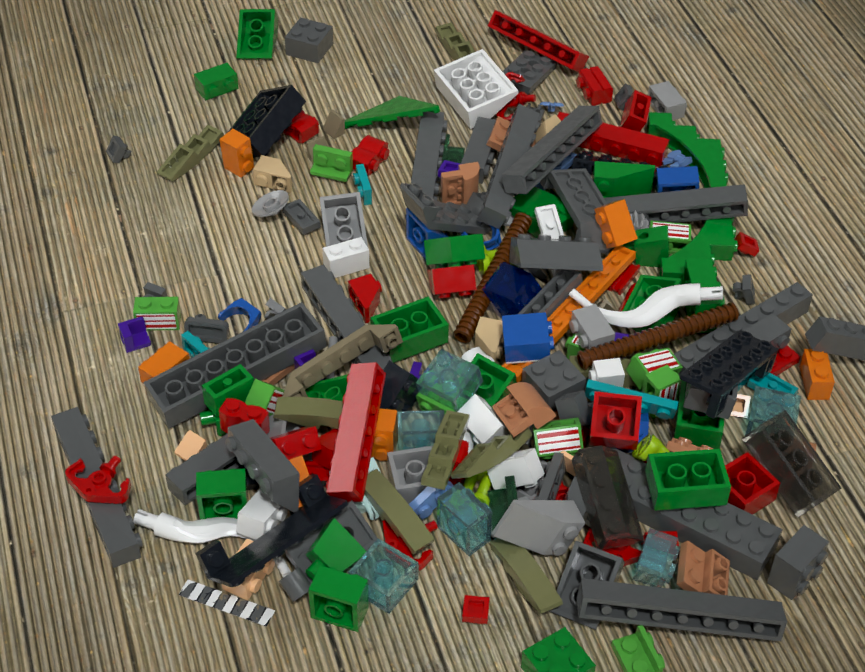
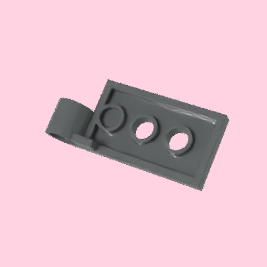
[502,51,557,94]
[279,501,379,602]

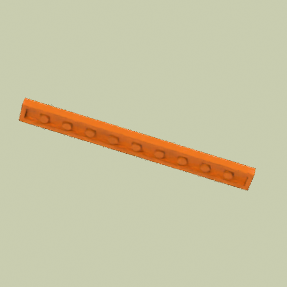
[502,246,636,383]

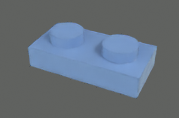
[409,481,456,521]

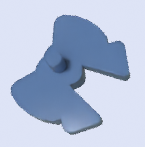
[663,150,692,168]

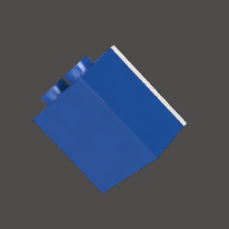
[502,312,554,364]

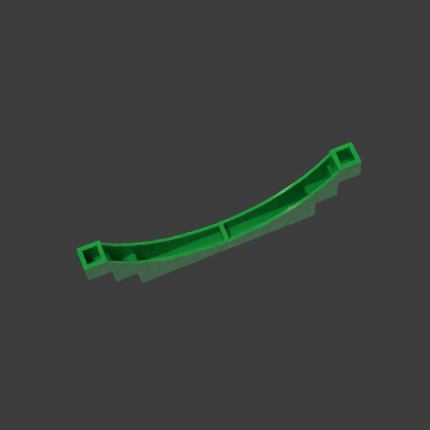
[647,112,738,280]

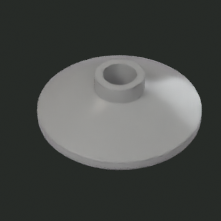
[252,190,289,217]

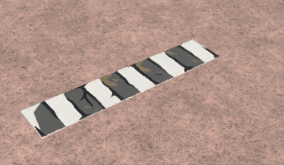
[179,580,275,627]

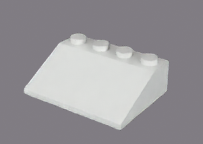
[434,49,519,129]

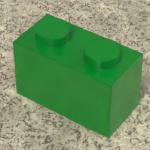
[194,63,239,101]
[202,364,254,417]

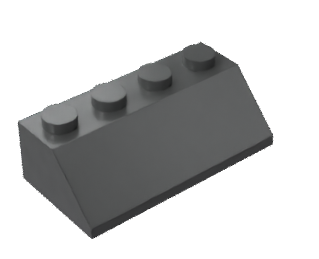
[509,233,603,271]
[226,419,300,512]

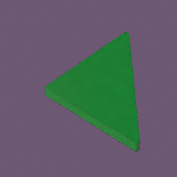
[345,96,440,129]

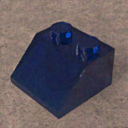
[482,262,542,316]

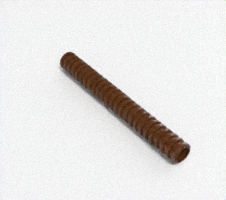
[453,213,532,343]
[577,302,739,370]

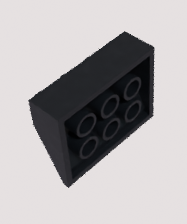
[218,85,306,158]

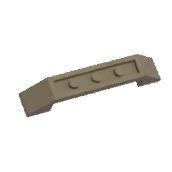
[282,324,403,397]

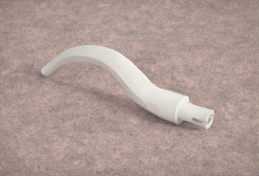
[569,283,723,328]
[133,509,291,578]

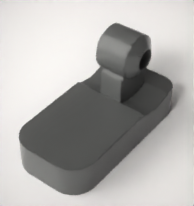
[184,314,229,343]

